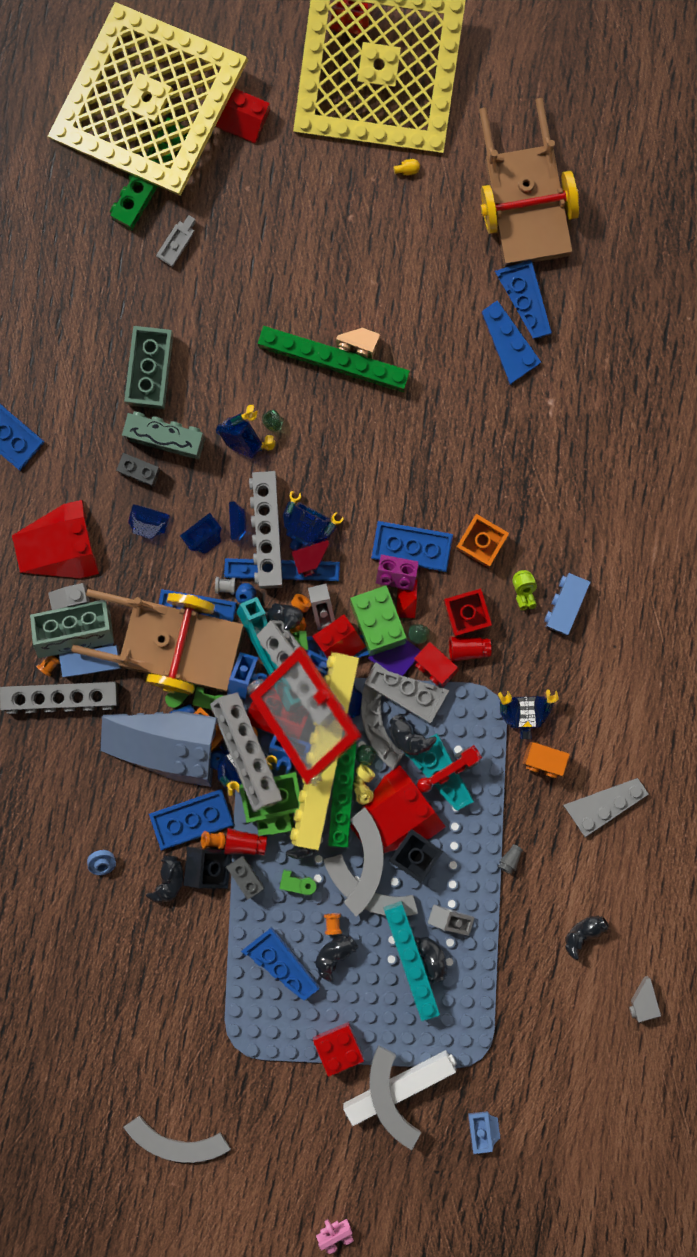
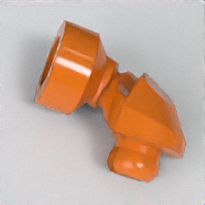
[290,594,311,633]

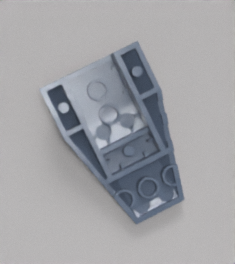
[101,711,217,787]

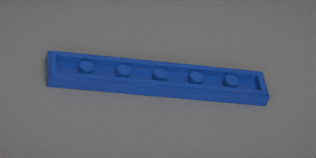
[224,558,340,581]

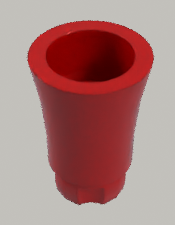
[449,636,492,662]
[224,828,267,855]

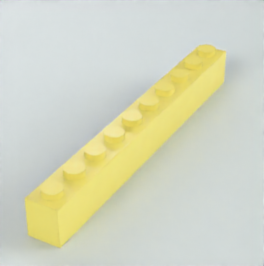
[290,653,359,850]

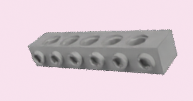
[249,471,283,589]
[257,620,345,725]
[0,682,118,714]
[210,692,282,812]

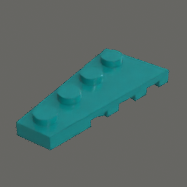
[404,733,474,811]

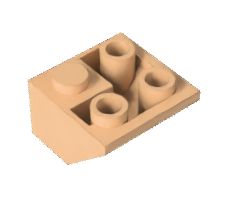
[336,328,380,359]

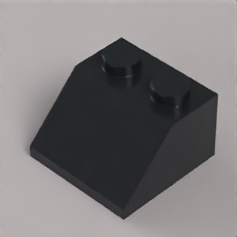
[389,829,443,883]
[184,847,231,889]

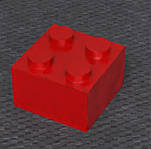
[443,588,492,637]
[313,1022,364,1077]

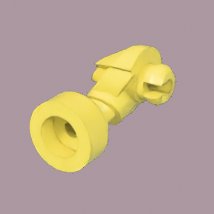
[353,763,375,805]

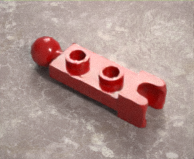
[417,745,482,793]

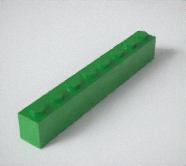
[258,325,410,392]

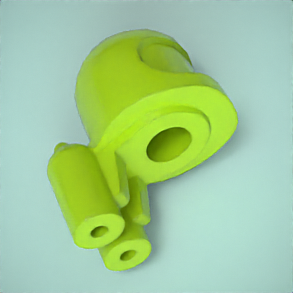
[512,570,537,611]

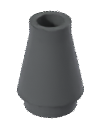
[498,844,523,874]

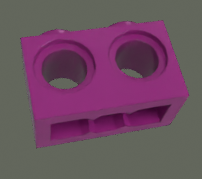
[375,554,419,591]

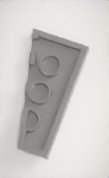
[364,667,449,723]
[563,778,648,837]

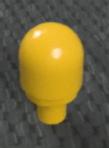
[393,159,420,176]

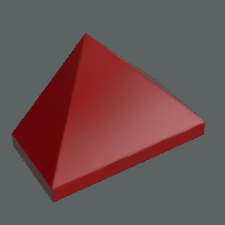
[396,580,417,618]

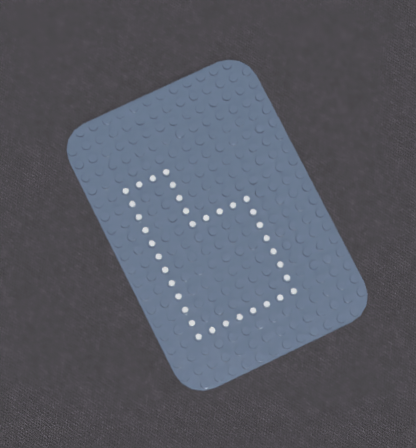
[225,676,507,1068]

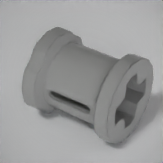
[215,577,235,595]

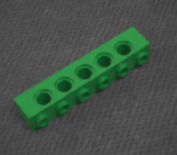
[110,117,188,231]
[328,731,356,847]

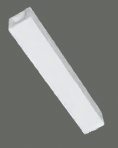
[343,1050,457,1126]

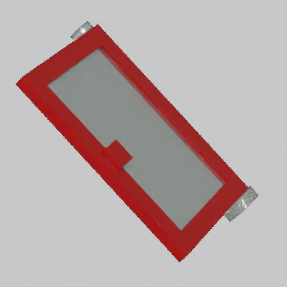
[247,647,361,785]

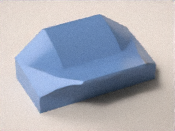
[468,1112,500,1154]

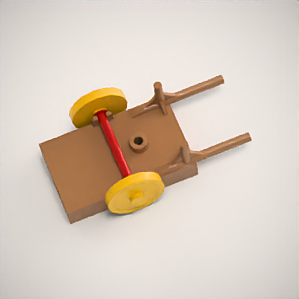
[479,98,579,267]
[71,589,244,694]

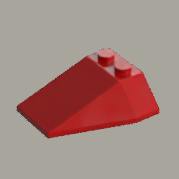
[12,500,99,578]
[350,765,446,854]

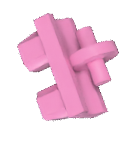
[316,1219,353,1254]

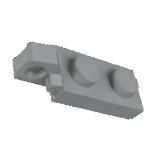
[156,215,196,267]

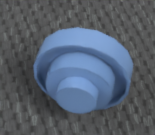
[87,850,116,875]

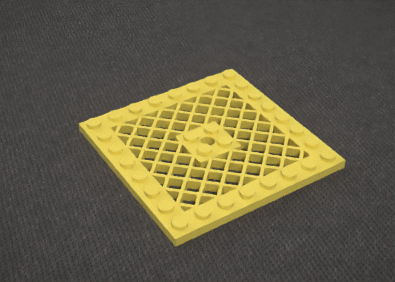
[293,0,466,153]
[48,2,248,196]

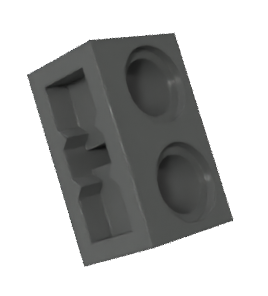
[116,453,161,487]
[226,855,265,900]

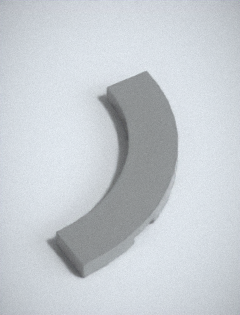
[361,663,404,769]
[344,807,383,917]
[323,854,418,916]
[370,1045,421,1150]
[124,1116,231,1162]

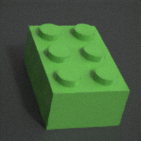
[350,585,407,656]
[239,772,300,823]

